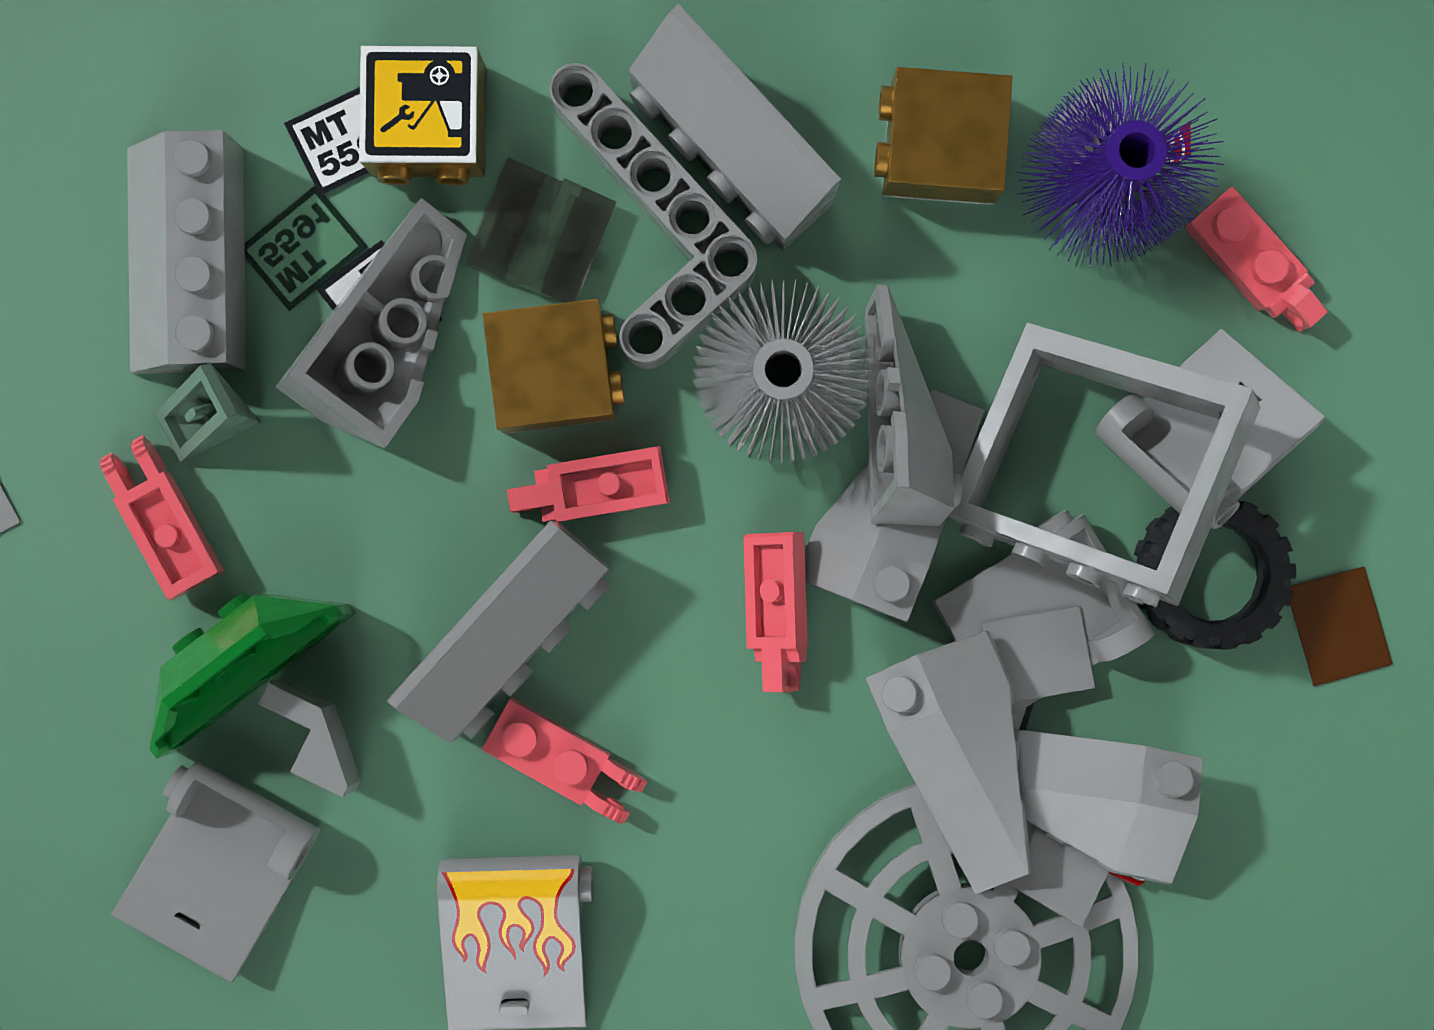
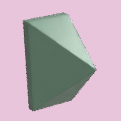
[155,363,261,463]

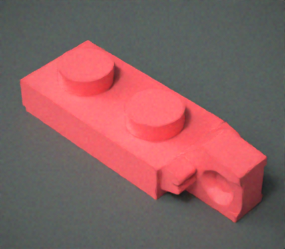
[1184,186,1328,332]
[507,446,670,523]
[743,532,808,693]

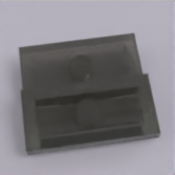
[463,157,616,303]

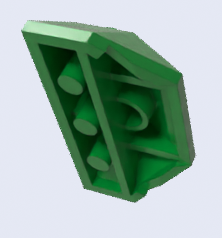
[149,592,356,759]

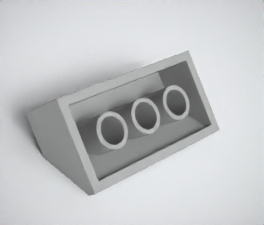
[629,3,841,251]
[127,130,247,374]
[387,520,612,743]

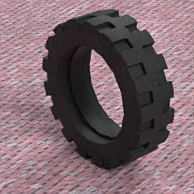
[1134,501,1297,650]

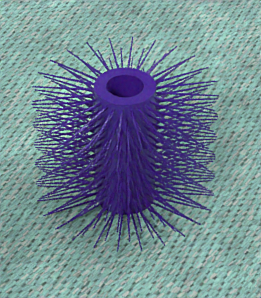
[1017,63,1224,267]

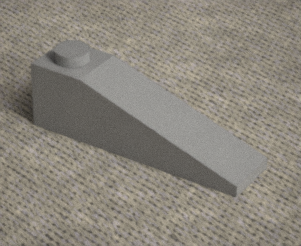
[275,198,467,448]
[865,285,962,526]
[805,389,985,622]
[865,631,1031,894]
[1014,729,1203,885]

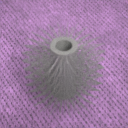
[693,279,874,464]

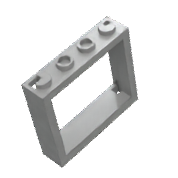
[949,323,1261,607]

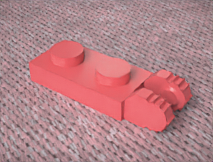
[99,435,225,600]
[481,698,648,824]

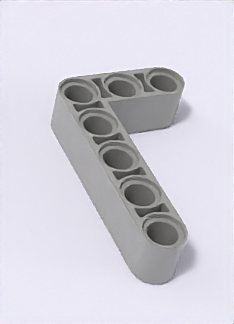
[549,63,757,370]

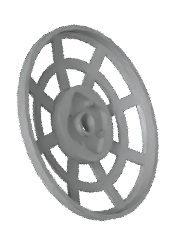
[794,783,1138,1030]

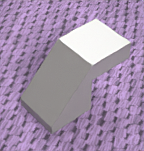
[258,679,361,798]

